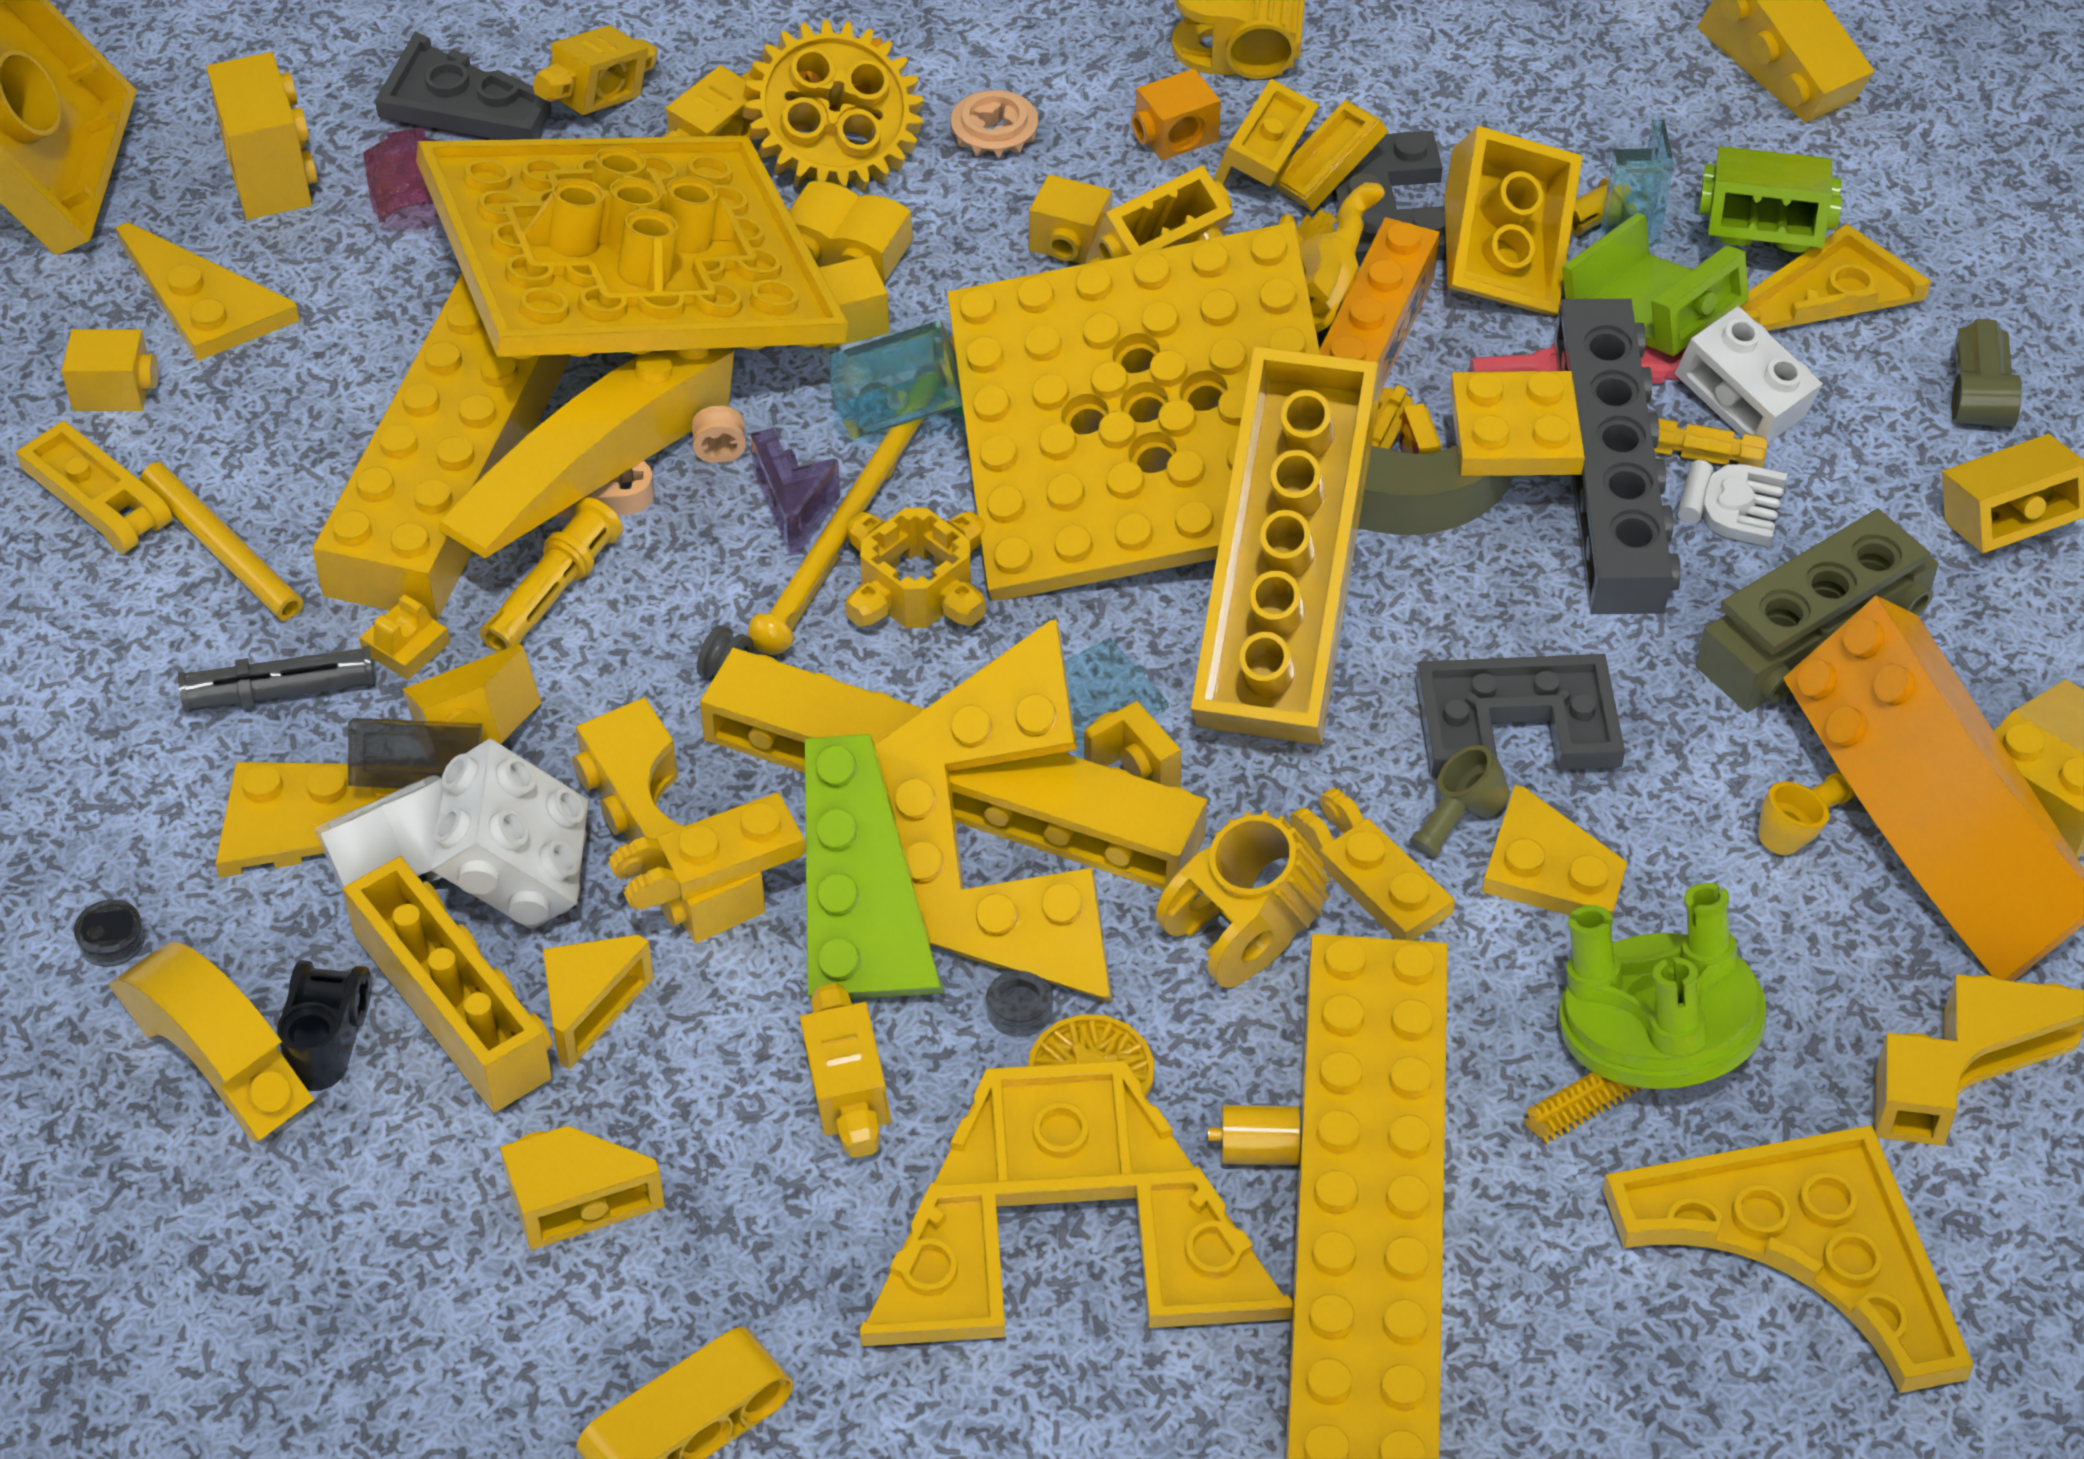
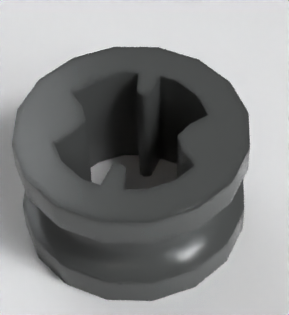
[696,625,754,680]

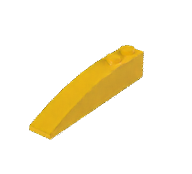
[439,348,734,558]

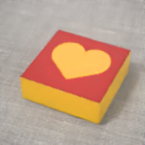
[1399,403,1441,454]

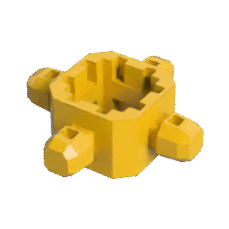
[845,507,986,628]

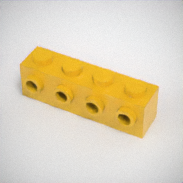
[342,855,553,1113]

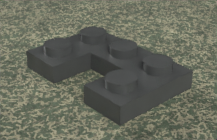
[1332,131,1446,266]
[1416,654,1625,776]

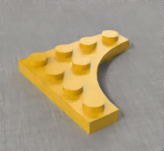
[1602,1125,1974,1393]

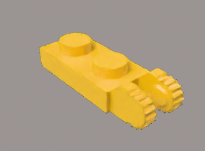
[1288,787,1455,940]
[608,792,806,910]

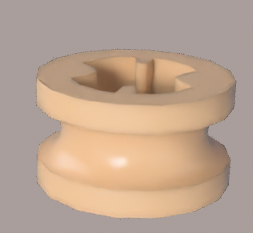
[691,405,746,463]

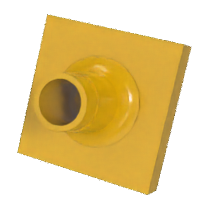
[0,0,137,255]

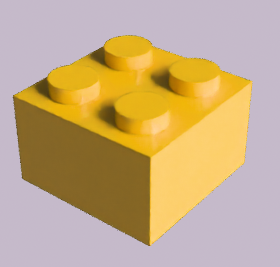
[206,51,318,220]

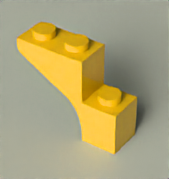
[1875,974,2084,1146]

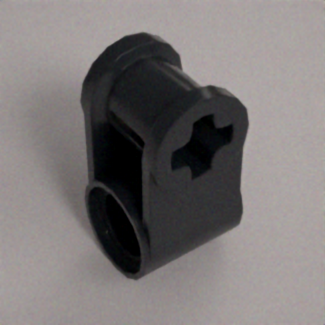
[277,960,371,1091]

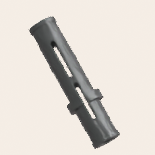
[178,646,375,713]

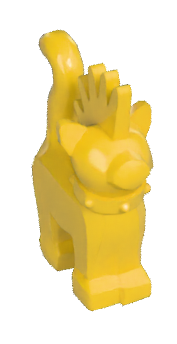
[1278,182,1385,333]

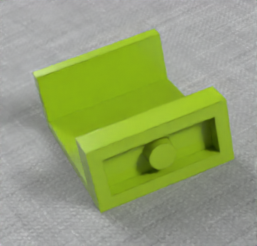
[1562,212,1749,356]

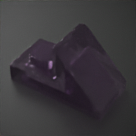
[750,428,840,556]

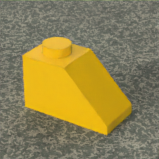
[402,643,542,767]
[500,1125,665,1250]

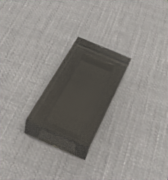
[348,718,482,788]

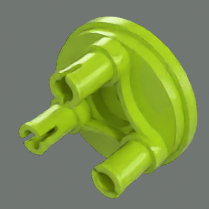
[1559,883,1766,1089]

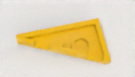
[115,222,300,361]
[1740,223,1931,331]

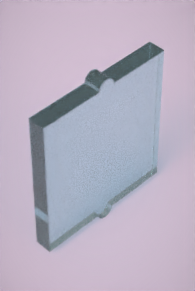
[1065,637,1169,756]

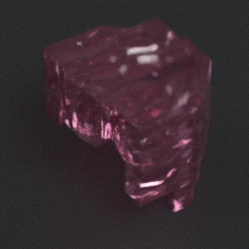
[363,128,438,223]

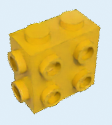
[1085,165,1233,263]

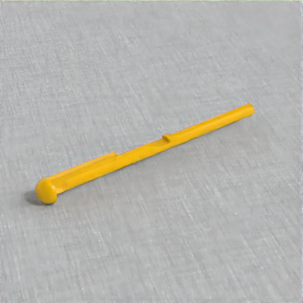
[748,333,957,655]

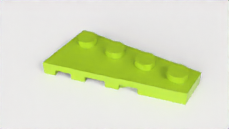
[805,734,945,999]

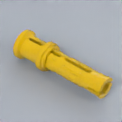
[479,497,623,652]

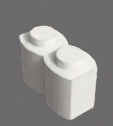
[314,775,443,898]

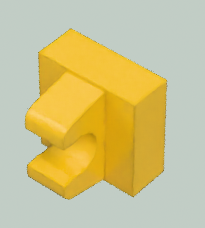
[359,594,450,680]

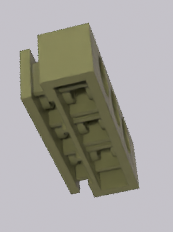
[1696,508,1939,713]

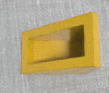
[543,935,654,1070]

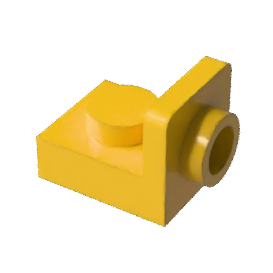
[1084,700,1181,788]

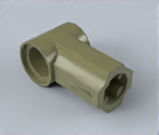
[1951,319,2022,428]

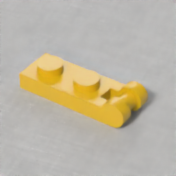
[15,420,173,554]

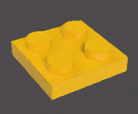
[1450,371,1585,476]

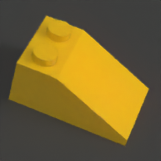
[1444,126,1583,316]
[1994,679,2084,859]

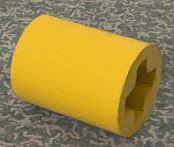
[1208,1105,1300,1165]

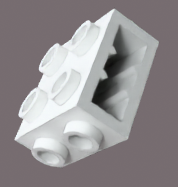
[431,738,588,929]

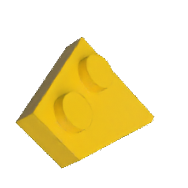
[1482,785,1628,917]

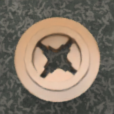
[950,90,1038,159]

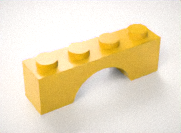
[572,697,765,944]

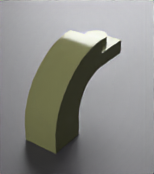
[1358,444,1514,535]

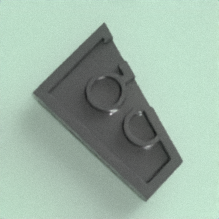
[375,31,552,140]

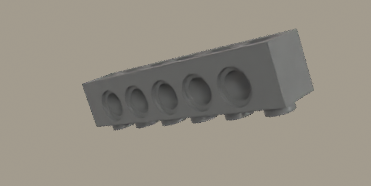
[1554,299,1681,614]

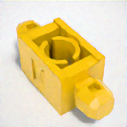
[533,25,658,115]
[663,65,754,137]
[799,983,892,1158]

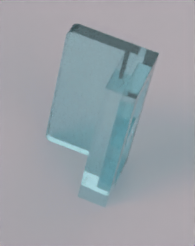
[1600,119,1674,246]

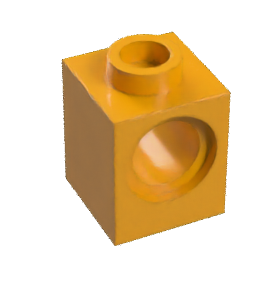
[1131,68,1221,161]

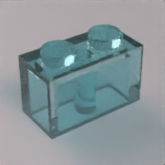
[830,319,963,440]

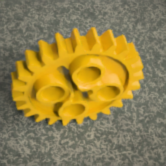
[742,19,924,192]

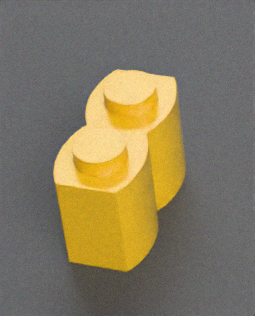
[789,181,913,284]

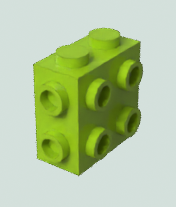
[1699,146,1842,252]

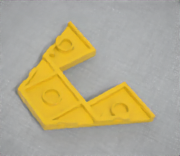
[875,619,1113,1003]
[860,1060,1293,1346]

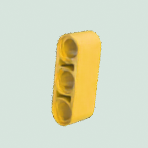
[576,1326,794,1459]

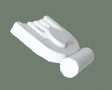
[1677,460,1788,547]

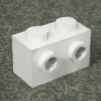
[1674,306,1823,444]

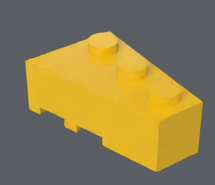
[1697,0,1875,123]

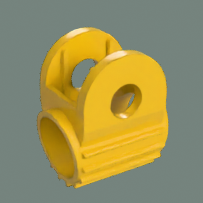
[1172,0,1305,79]
[1155,810,1330,988]

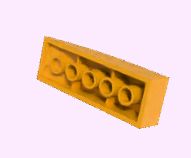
[1783,595,2084,981]

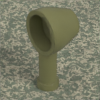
[1409,745,1510,859]

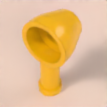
[1758,770,1856,856]

